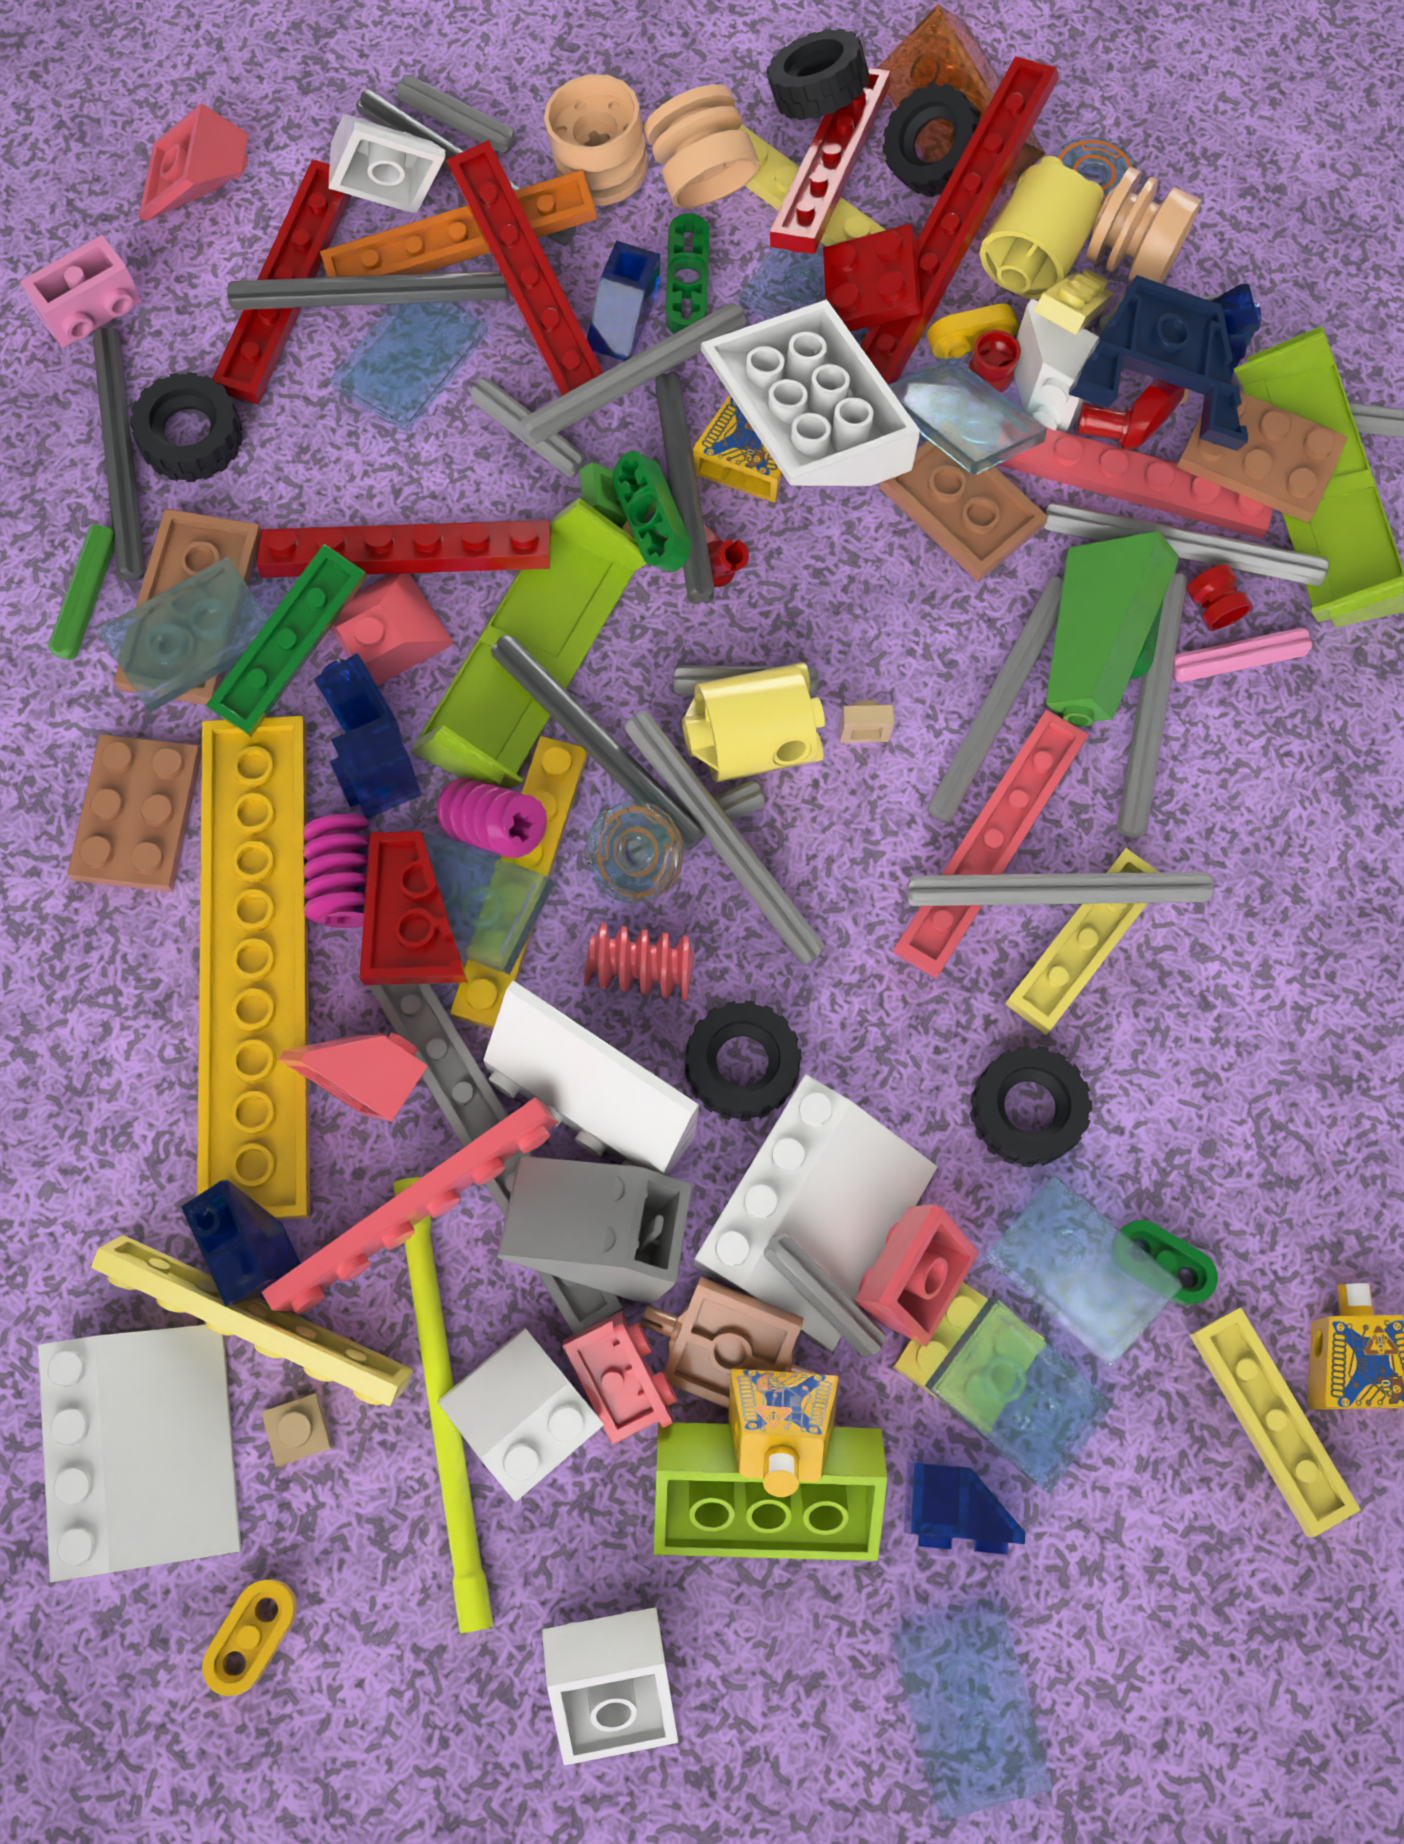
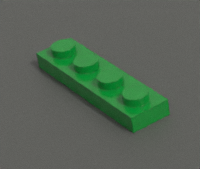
[206,544,367,737]

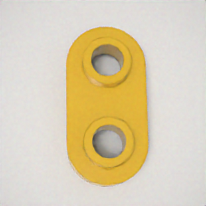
[926,304,1019,360]
[202,1579,298,1696]

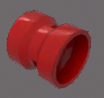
[967,330,1021,396]
[1186,564,1253,631]

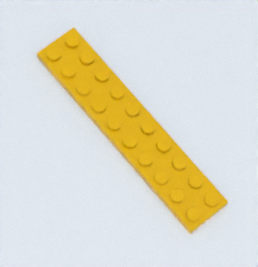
[197,716,310,1225]

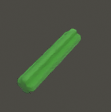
[48,524,114,660]

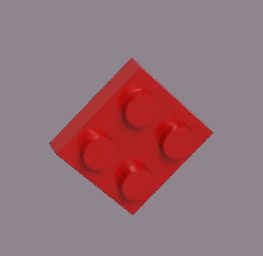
[823,223,921,332]

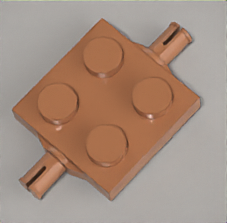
[640,1276,823,1409]

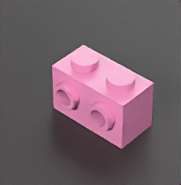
[20,235,142,348]

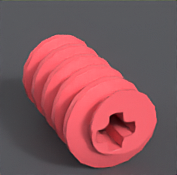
[584,922,695,1002]

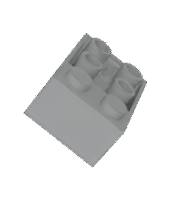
[497,1156,692,1305]

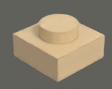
[839,700,895,743]
[261,1393,333,1467]

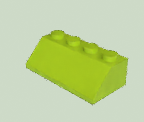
[653,1422,888,1561]

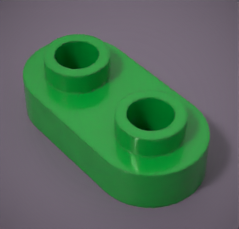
[1111,1220,1218,1305]

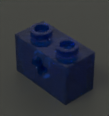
[329,715,421,819]

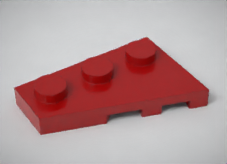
[359,831,468,985]

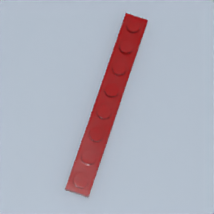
[860,56,1059,390]

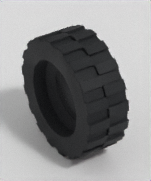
[767,29,870,120]
[882,83,982,197]
[130,372,243,482]
[685,1000,802,1122]
[970,1046,1092,1167]

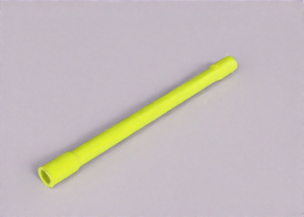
[393,1177,494,1634]

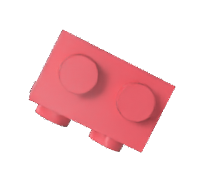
[562,1310,678,1445]

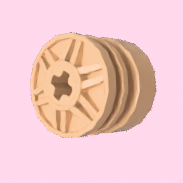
[544,74,649,206]
[643,84,760,209]
[1085,167,1202,284]

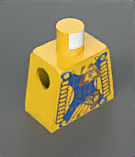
[693,395,783,503]
[1307,1283,1404,1410]
[728,1368,838,1497]

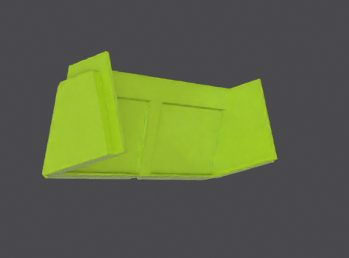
[1234,326,1404,627]
[410,498,647,789]

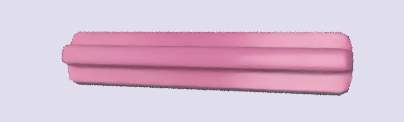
[1172,627,1312,683]

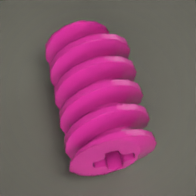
[437,777,547,858]
[303,814,369,928]

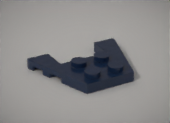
[1068,275,1248,451]

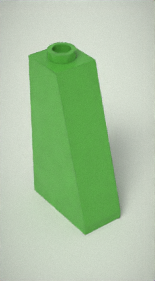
[1046,531,1179,727]

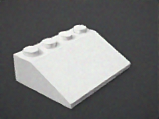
[701,299,920,486]
[483,981,699,1175]
[693,1074,938,1352]
[38,1325,242,1583]

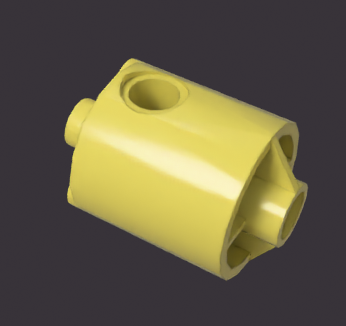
[979,156,1104,300]
[682,662,825,783]

